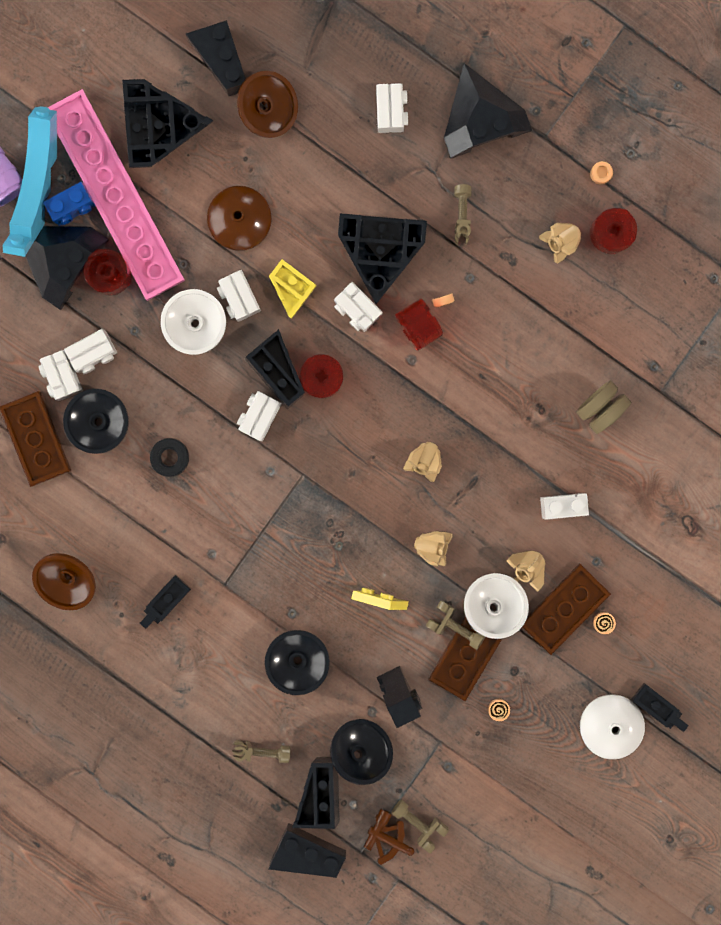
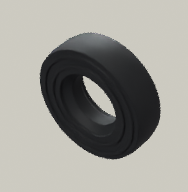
[150,438,189,477]

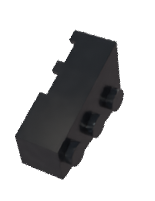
[186,20,246,96]
[245,329,305,409]
[377,666,423,728]
[292,757,340,829]
[268,823,346,878]

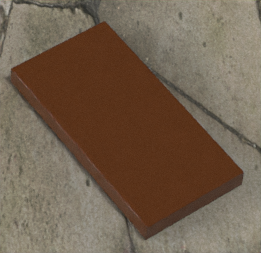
[0,391,71,487]
[522,563,611,655]
[428,616,503,701]

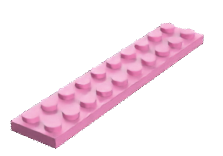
[48,89,185,301]

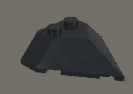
[444,63,532,159]
[122,79,213,168]
[338,213,427,304]
[26,226,109,310]

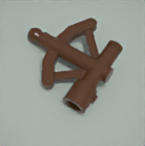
[363,808,415,865]

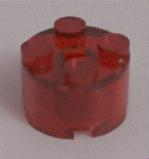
[590,208,637,254]
[84,249,132,296]
[395,299,443,351]
[300,354,344,399]

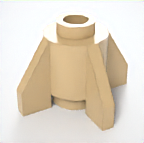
[539,223,581,264]
[403,442,442,482]
[414,531,452,566]
[507,551,545,591]

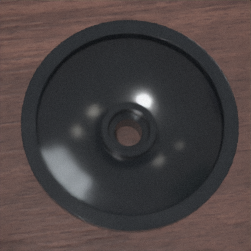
[63,389,129,454]
[265,630,330,695]
[330,719,393,785]

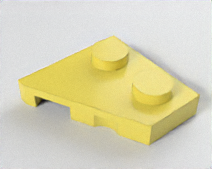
[269,259,317,319]
[351,588,409,610]

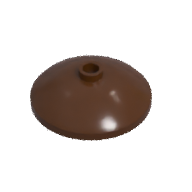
[237,71,298,138]
[207,186,272,251]
[32,553,96,610]

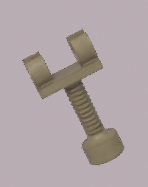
[454,184,472,246]
[426,601,485,650]
[232,740,290,763]
[391,799,449,854]

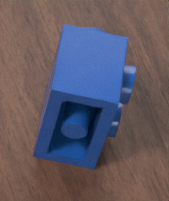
[43,182,96,226]

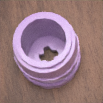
[0,147,23,207]

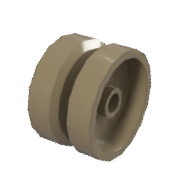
[576,380,632,434]

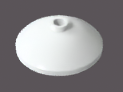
[161,289,226,355]
[464,573,529,639]
[580,694,645,759]

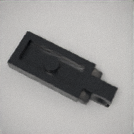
[140,575,191,629]
[631,683,689,732]

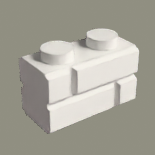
[376,83,408,133]
[217,270,261,322]
[334,282,383,332]
[64,329,117,374]
[39,350,83,401]
[237,391,282,442]
[540,493,589,520]

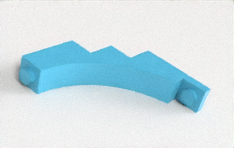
[3,107,57,257]

